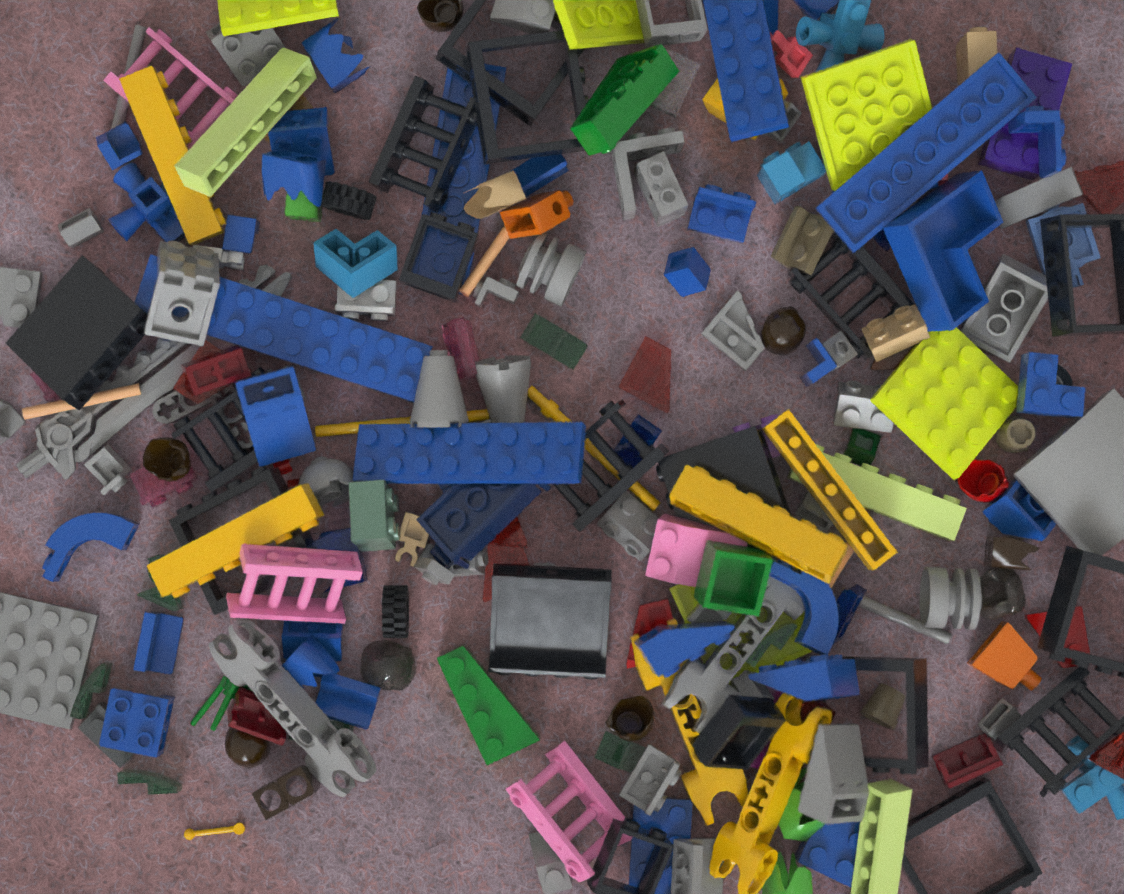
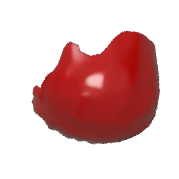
[957,459,1009,503]

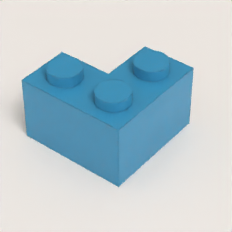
[757,141,826,205]
[313,229,398,298]

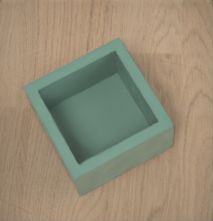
[349,479,400,552]

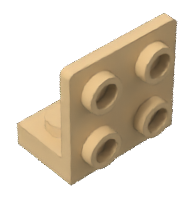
[861,304,930,362]

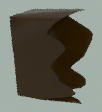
[984,536,1040,570]
[252,765,320,820]

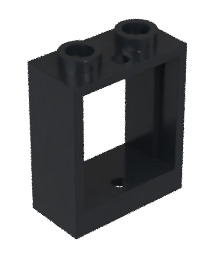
[399,212,479,303]
[692,694,786,770]
[587,818,674,894]

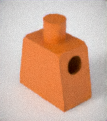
[499,190,573,239]
[967,621,1042,691]

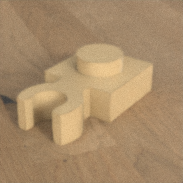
[396,512,429,566]

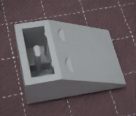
[798,723,869,824]

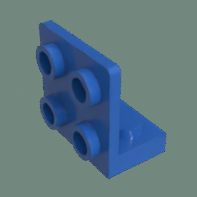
[268,107,335,176]
[687,185,756,243]
[99,688,175,758]

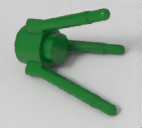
[190,675,252,731]

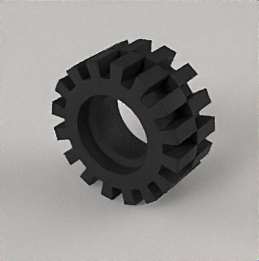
[321,181,377,220]
[382,585,409,638]

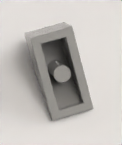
[489,0,555,34]
[529,831,573,894]

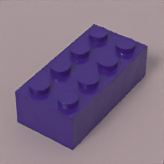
[978,47,1072,180]

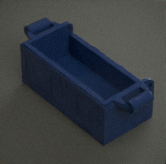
[416,484,551,569]

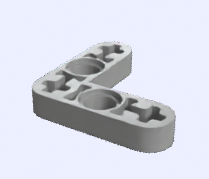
[152,382,253,449]

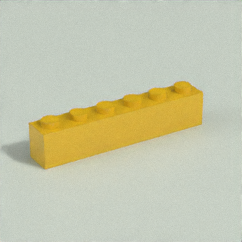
[119,66,226,246]
[762,409,898,570]
[670,464,847,584]
[146,483,324,599]

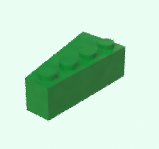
[570,43,679,156]
[436,644,540,765]

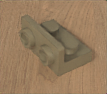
[771,205,834,275]

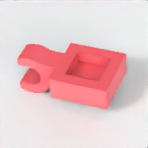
[770,30,813,78]

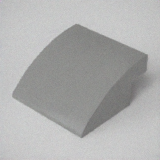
[1013,388,1124,555]

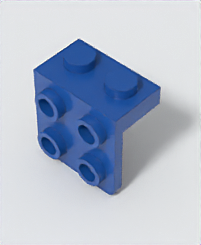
[1008,106,1066,179]

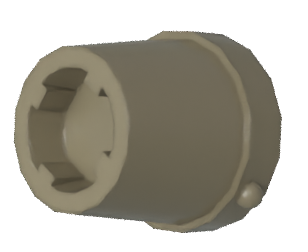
[995,416,1036,453]
[860,683,906,730]

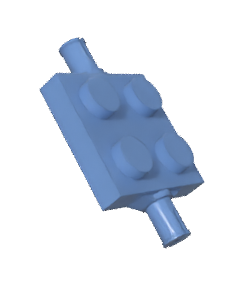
[1026,203,1101,288]

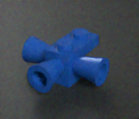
[108,162,186,242]

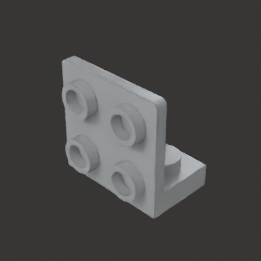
[206,23,285,86]
[671,837,724,894]

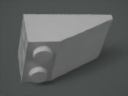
[961,254,1048,363]

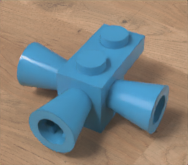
[796,0,885,72]
[1061,735,1124,820]

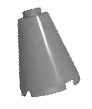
[410,350,469,427]
[473,355,531,423]

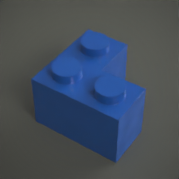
[1016,352,1085,419]

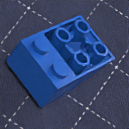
[235,366,316,467]
[634,621,735,678]
[748,654,860,701]

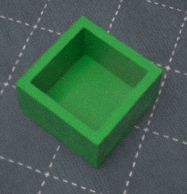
[693,540,773,616]

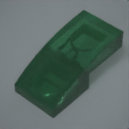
[520,313,588,370]
[746,622,798,667]
[70,662,113,719]
[594,731,646,773]
[117,769,182,795]

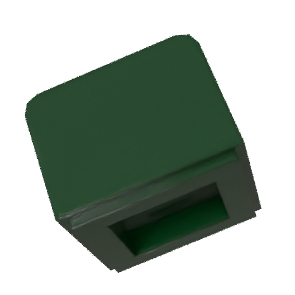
[843,428,881,466]

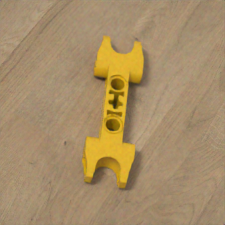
[629,618,748,826]
[709,693,832,894]

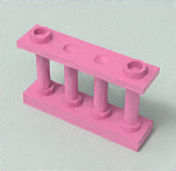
[103,27,238,149]
[226,544,363,624]
[505,741,634,882]

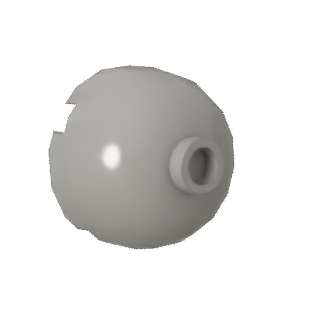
[298,457,354,510]

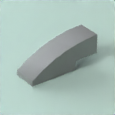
[995,167,1084,229]

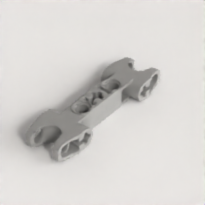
[661,556,804,734]
[209,618,377,797]

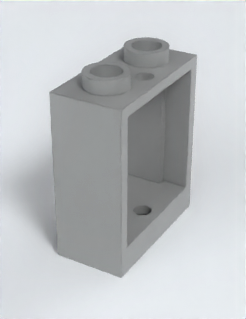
[636,0,708,47]
[634,151,688,227]

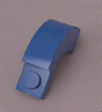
[42,513,140,582]
[769,559,839,655]

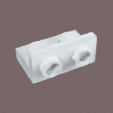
[335,280,397,321]

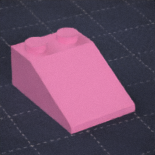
[645,514,748,587]

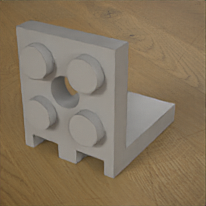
[611,128,684,220]
[144,241,220,346]

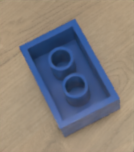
[795,821,860,887]

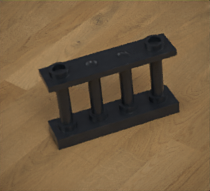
[368,76,478,213]
[788,232,918,360]
[171,366,272,493]
[553,399,670,532]
[993,667,1124,798]

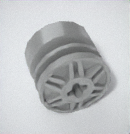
[516,232,587,307]
[919,567,982,630]

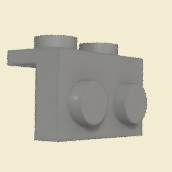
[833,381,893,433]
[597,491,659,561]
[619,744,682,816]

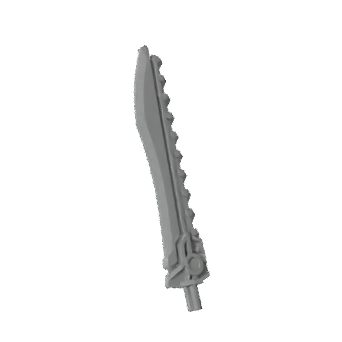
[16,264,292,479]

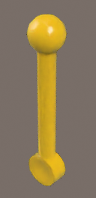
[184,822,245,840]

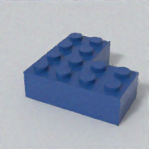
[883,170,1003,332]

